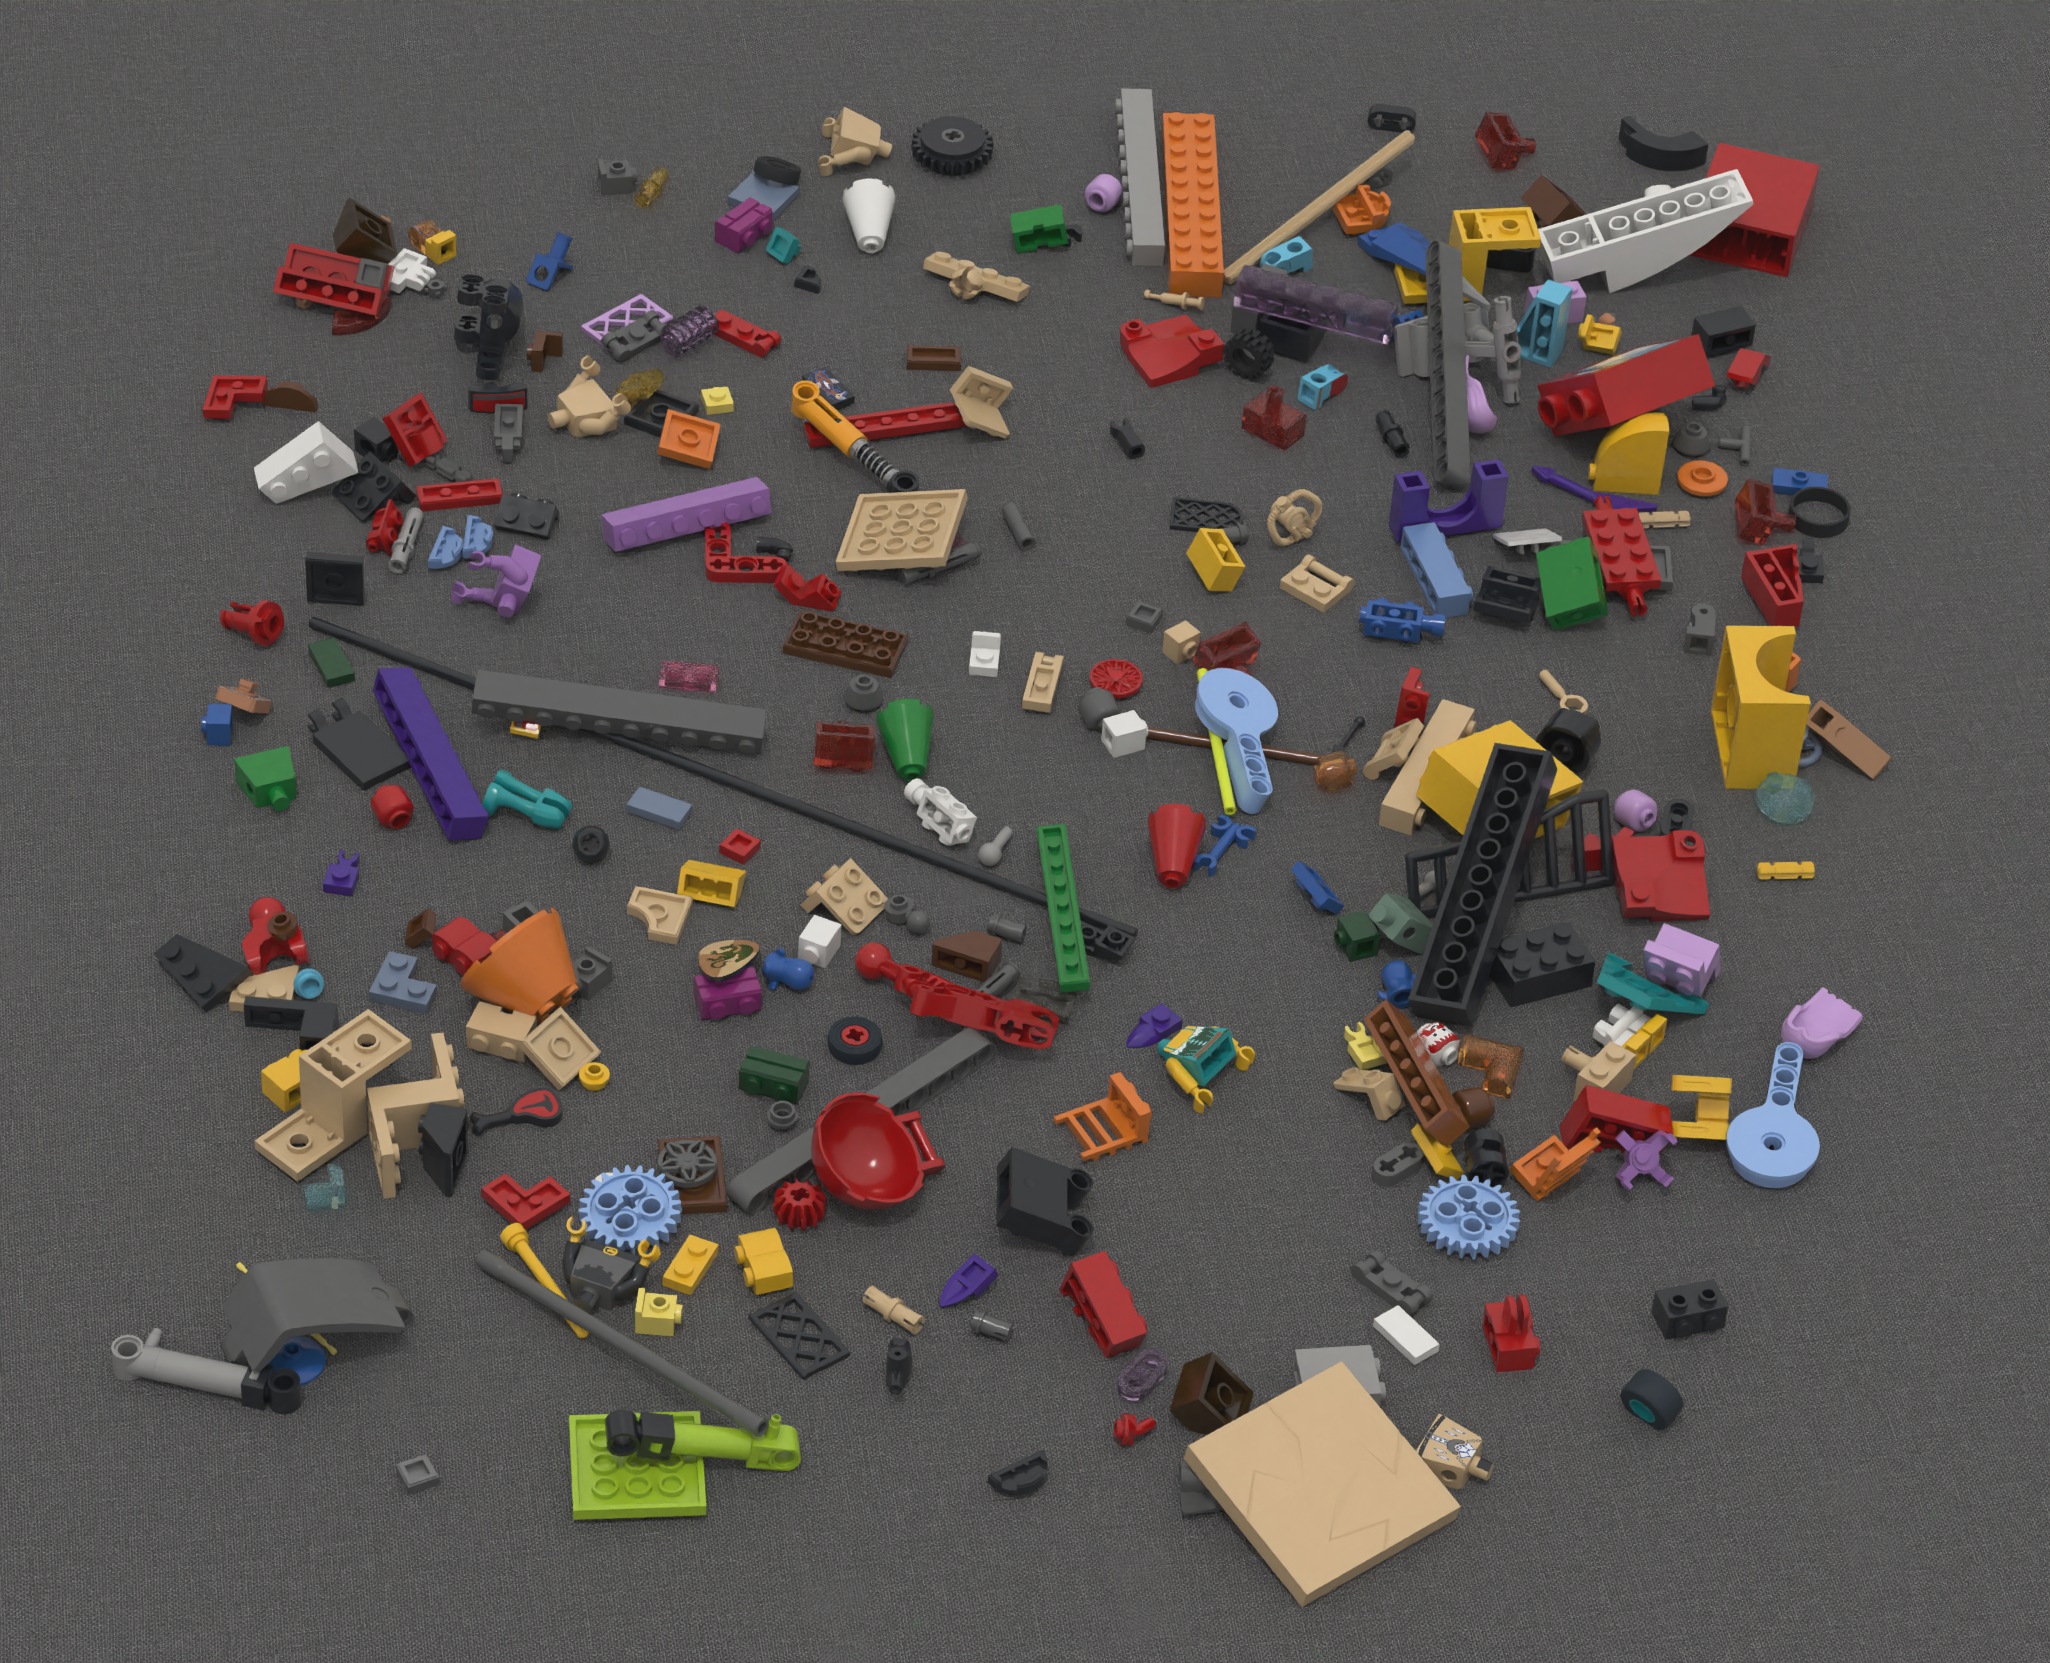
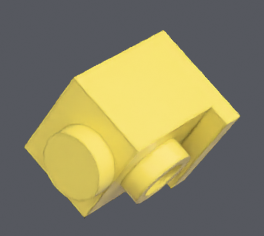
[635,1288,683,1336]

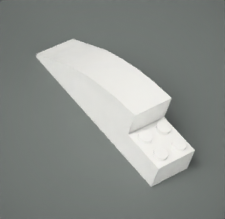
[1538,169,1754,293]

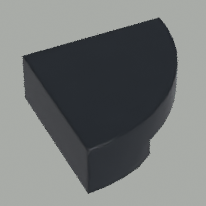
[794,265,821,294]

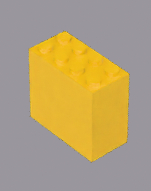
[1416,720,1584,838]

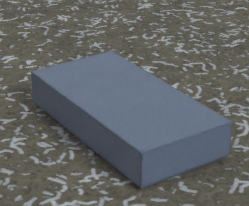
[626,786,692,830]

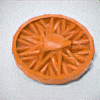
[1677,460,1728,496]

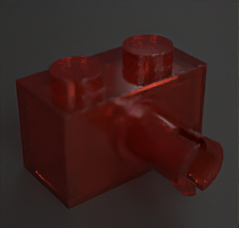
[1474,112,1536,170]
[1241,385,1306,451]
[1734,478,1796,545]
[1193,622,1261,679]
[813,720,875,771]

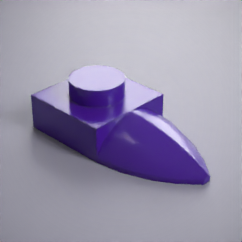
[1126,1003,1182,1048]
[940,1253,999,1307]

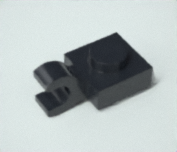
[1797,538,1824,584]

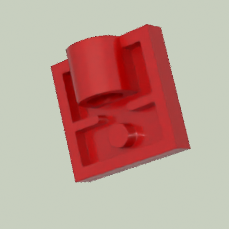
[382,392,448,467]

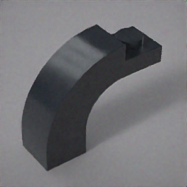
[1619,116,1709,171]

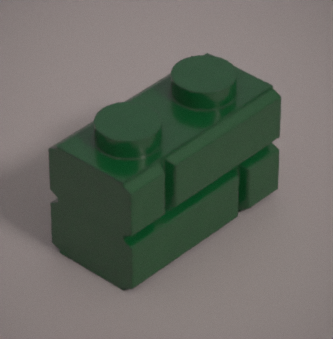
[739,1046,810,1104]

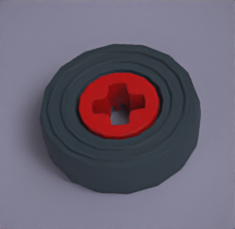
[827,1016,883,1065]

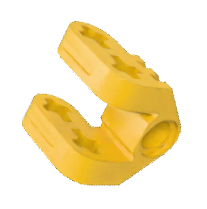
[1671,1075,1732,1141]

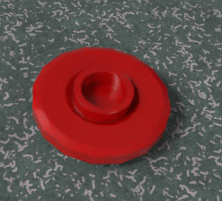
[1090,659,1143,698]

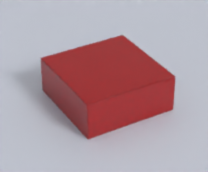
[719,828,761,865]

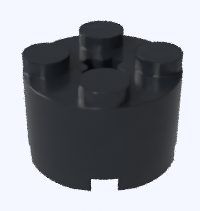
[1536,708,1601,774]

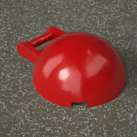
[811,1092,946,1210]

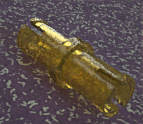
[634,167,669,207]

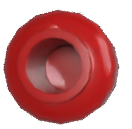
[370,785,414,829]

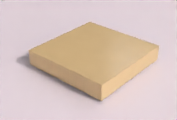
[518,1007,601,1091]

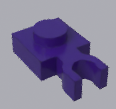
[323,850,359,897]

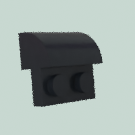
[1473,566,1541,623]

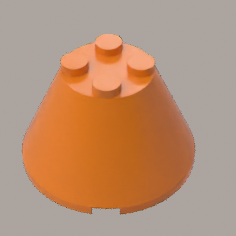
[460,907,579,1027]

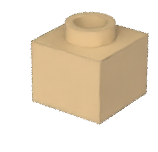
[1162,620,1201,664]

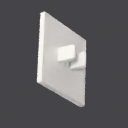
[1493,528,1562,554]

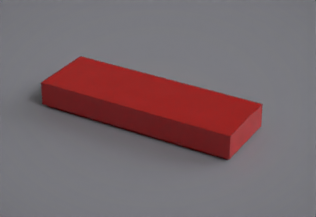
[416,478,503,512]

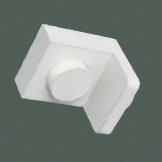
[969,631,1001,677]

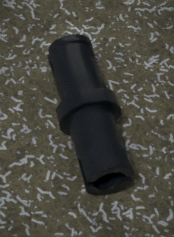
[1375,410,1410,457]

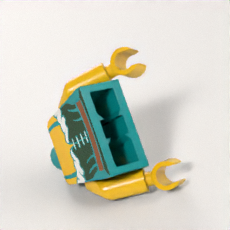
[1158,1026,1255,1113]

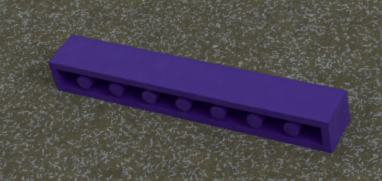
[373,667,488,841]

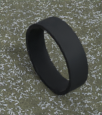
[1788,487,1851,538]

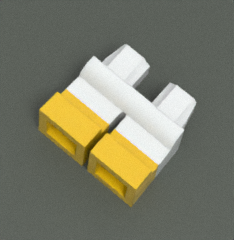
[1593,1004,1667,1069]

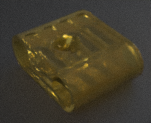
[615,369,664,403]

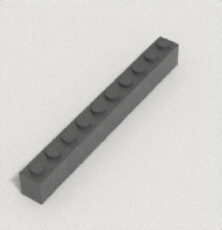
[472,669,767,754]

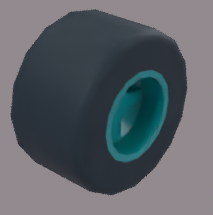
[1620,1369,1684,1431]

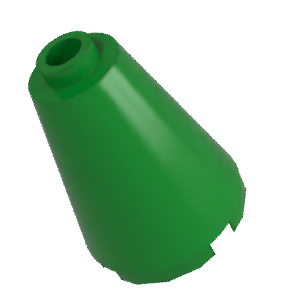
[876,699,934,782]

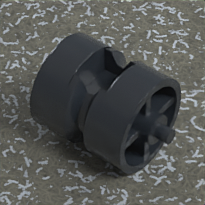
[1464,1129,1509,1188]

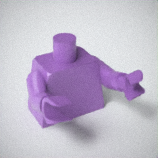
[451,545,541,617]

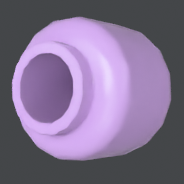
[1084,174,1123,213]
[1614,789,1658,832]

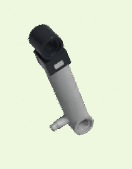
[111,1328,301,1415]

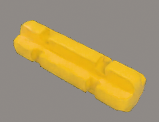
[1756,861,1815,880]

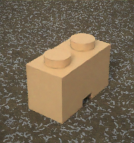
[466,1001,537,1063]

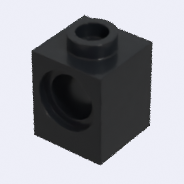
[354,417,398,463]

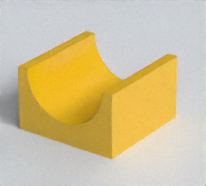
[1711,626,1811,789]

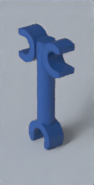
[1194,814,1256,877]

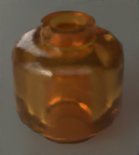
[1313,751,1358,792]

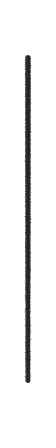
[309,616,1138,938]

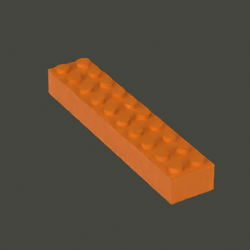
[1161,112,1224,298]

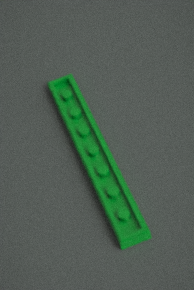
[1036,824,1091,993]

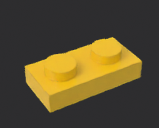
[662,1235,719,1295]

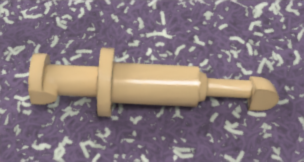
[1144,290,1205,310]

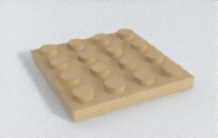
[836,489,968,571]

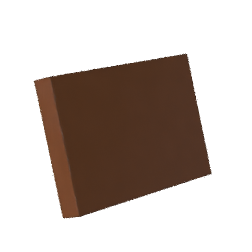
[657,1136,727,1214]

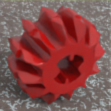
[773,1178,827,1231]

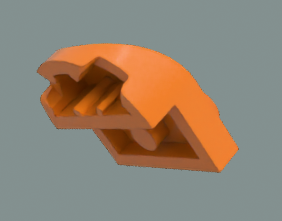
[1331,185,1391,235]

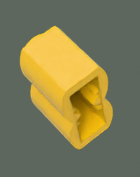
[734,1227,793,1295]

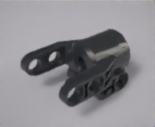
[454,274,524,380]

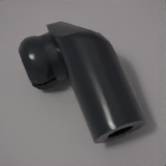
[1692,385,1727,409]
[756,537,793,561]

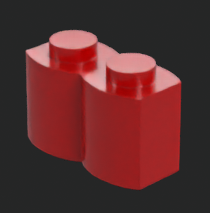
[432,916,497,975]

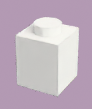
[1101,710,1148,758]
[798,915,841,968]

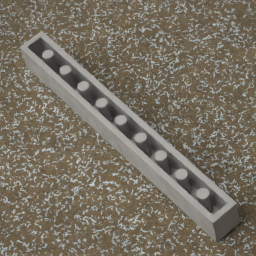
[1115,88,1165,267]

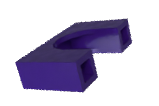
[1389,459,1509,543]

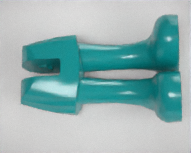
[482,769,573,830]

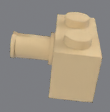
[1561,1041,1636,1101]

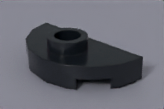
[987,1450,1048,1495]

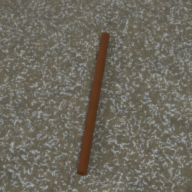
[1146,726,1347,770]

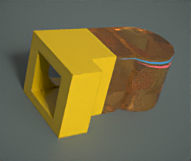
[408,219,457,265]

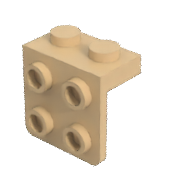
[950,366,1013,439]
[800,858,888,935]

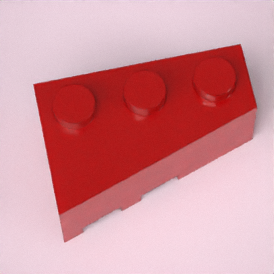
[1741,544,1804,627]

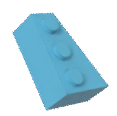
[1517,280,1572,368]

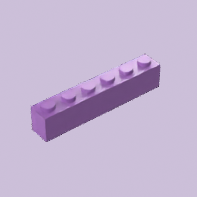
[601,477,772,552]

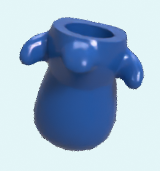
[762,948,814,991]
[1377,960,1416,1009]

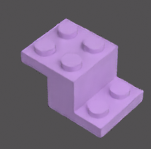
[1643,923,1721,997]

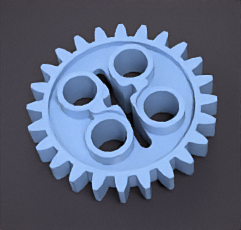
[578,1165,682,1255]
[1418,1175,1520,1260]

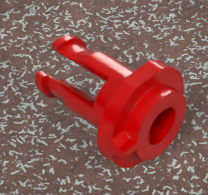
[220,600,284,646]

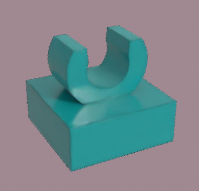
[765,227,802,264]

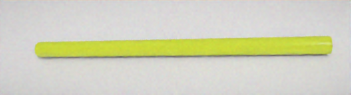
[1197,668,1236,815]

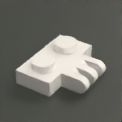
[389,248,436,293]

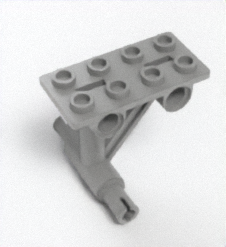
[1394,296,1521,404]

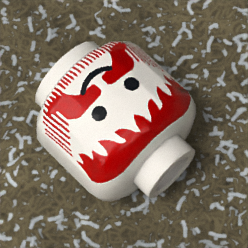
[1417,1022,1460,1067]

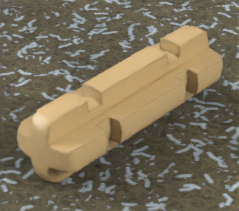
[1639,511,1690,529]

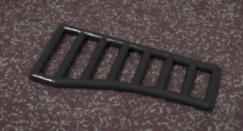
[1405,789,1615,918]

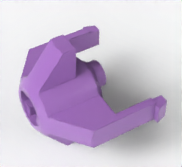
[1615,1130,1677,1190]

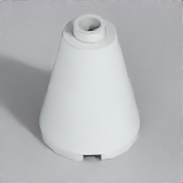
[843,178,895,253]

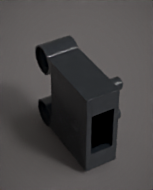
[996,1147,1094,1256]

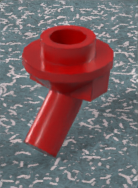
[1114,1413,1156,1446]

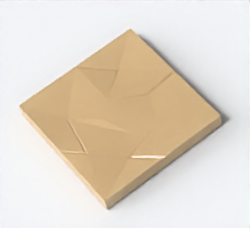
[1184,1361,1461,1607]

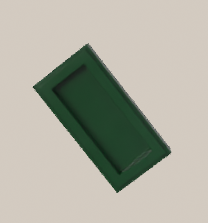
[308,637,355,687]

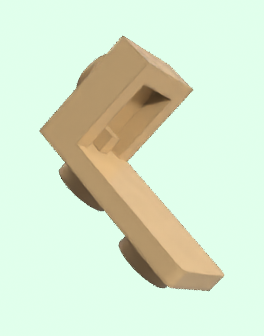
[1333,1067,1405,1120]

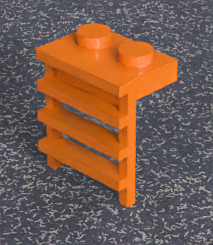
[1053,1072,1152,1161]
[1509,1127,1601,1202]

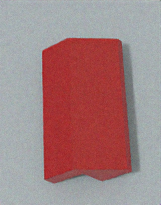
[273,243,395,316]

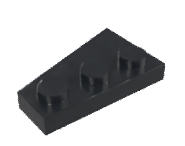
[154,934,253,1013]

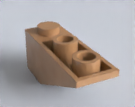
[1806,699,1892,780]

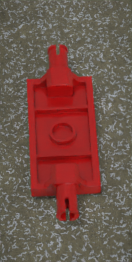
[1582,496,1661,617]

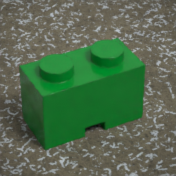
[1010,204,1069,254]

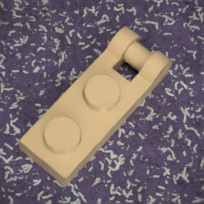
[1022,651,1064,713]

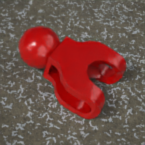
[242,897,310,976]

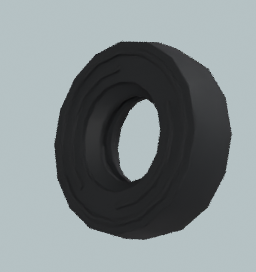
[754,156,801,184]

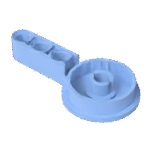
[1195,668,1278,814]
[1726,1042,1820,1188]

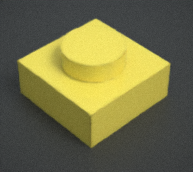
[701,386,734,415]

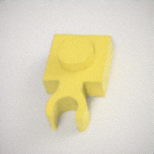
[1344,1022,1388,1070]

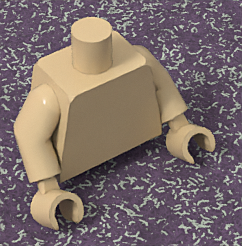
[818,107,892,176]
[548,355,631,437]

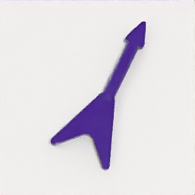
[1531,465,1657,513]

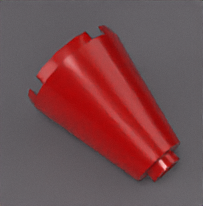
[1147,803,1206,889]

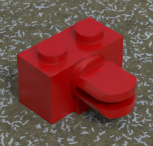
[1482,1294,1541,1373]

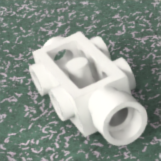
[904,779,977,846]

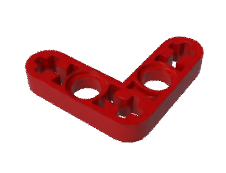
[705,522,787,583]

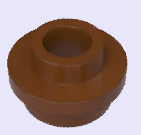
[267,912,298,940]

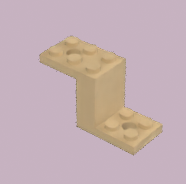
[254,1009,412,1182]
[367,1033,465,1199]

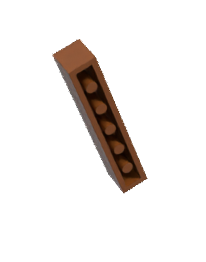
[1364,999,1470,1147]

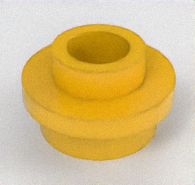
[579,1062,610,1091]

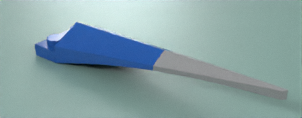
[1358,223,1490,311]

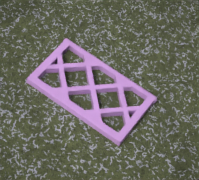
[581,294,673,352]

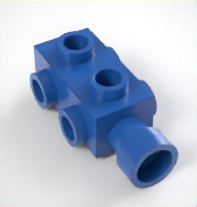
[1359,598,1446,642]

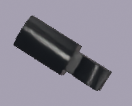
[1110,418,1145,460]

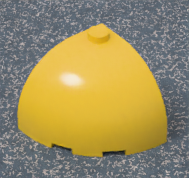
[1588,412,1669,495]

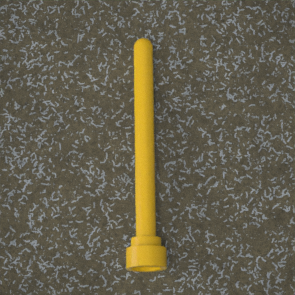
[500,1223,589,1338]

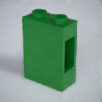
[1536,537,1608,631]

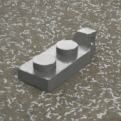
[494,404,523,462]

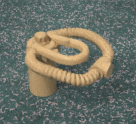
[1267,489,1323,546]

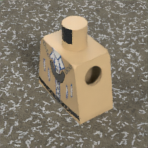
[1416,1414,1494,1489]

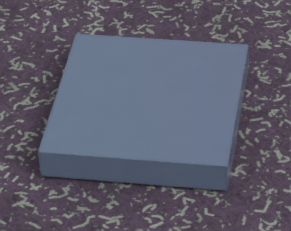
[728,171,800,221]

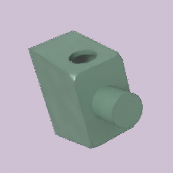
[1369,893,1433,955]

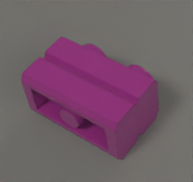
[714,197,773,253]
[693,967,762,1020]

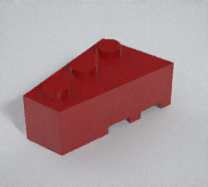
[1560,1085,1673,1154]
[1059,1251,1147,1358]

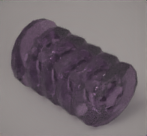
[660,305,719,358]

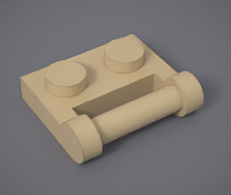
[1279,554,1355,613]
[1363,718,1424,780]

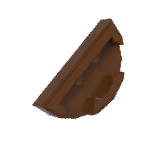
[263,382,319,412]

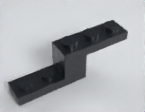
[244,996,393,1065]

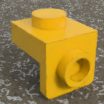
[1578,314,1622,355]

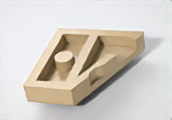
[229,965,299,1012]

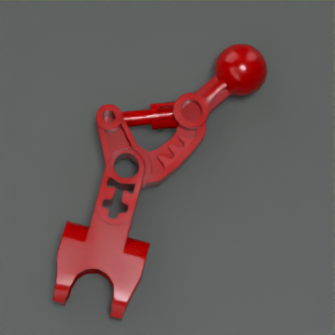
[855,942,1060,1049]

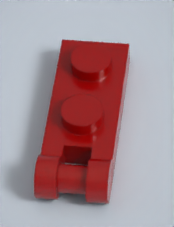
[705,309,781,357]

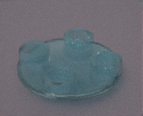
[1756,772,1814,825]

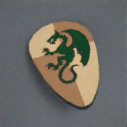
[699,940,760,982]

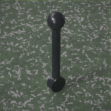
[1332,716,1365,757]

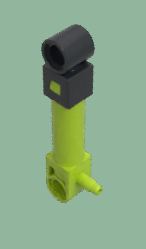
[605,1410,801,1472]

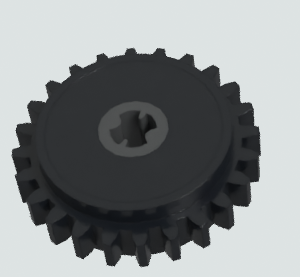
[911,116,994,176]

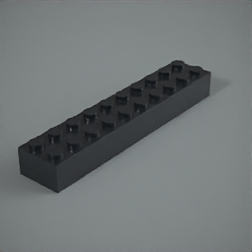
[1408,743,1557,1027]

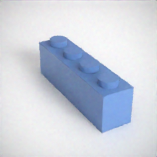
[1400,522,1473,618]

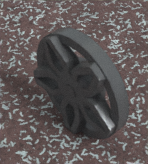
[658,1139,717,1188]

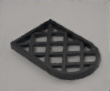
[1170,497,1243,532]

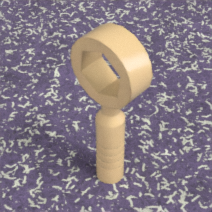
[1539,670,1588,715]

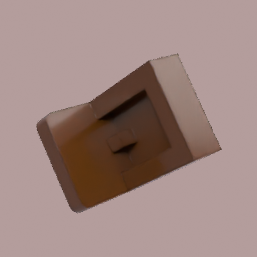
[527,330,563,372]

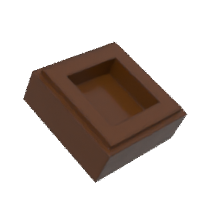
[405,908,436,949]

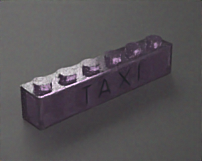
[1234,265,1398,345]

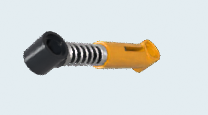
[791,380,919,493]

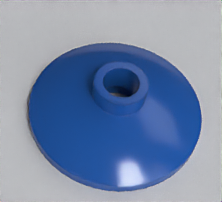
[268,1336,326,1386]

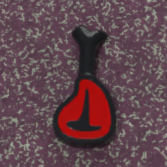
[470,1088,562,1135]

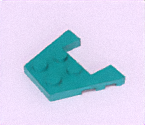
[1596,952,1710,1014]

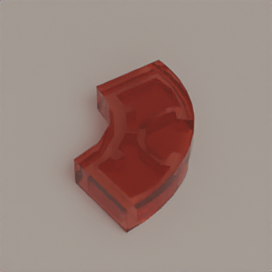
[332,297,392,336]

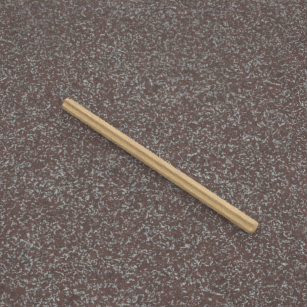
[1223,130,1415,285]

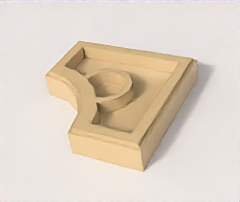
[627,886,693,945]

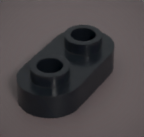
[1659,799,1694,843]

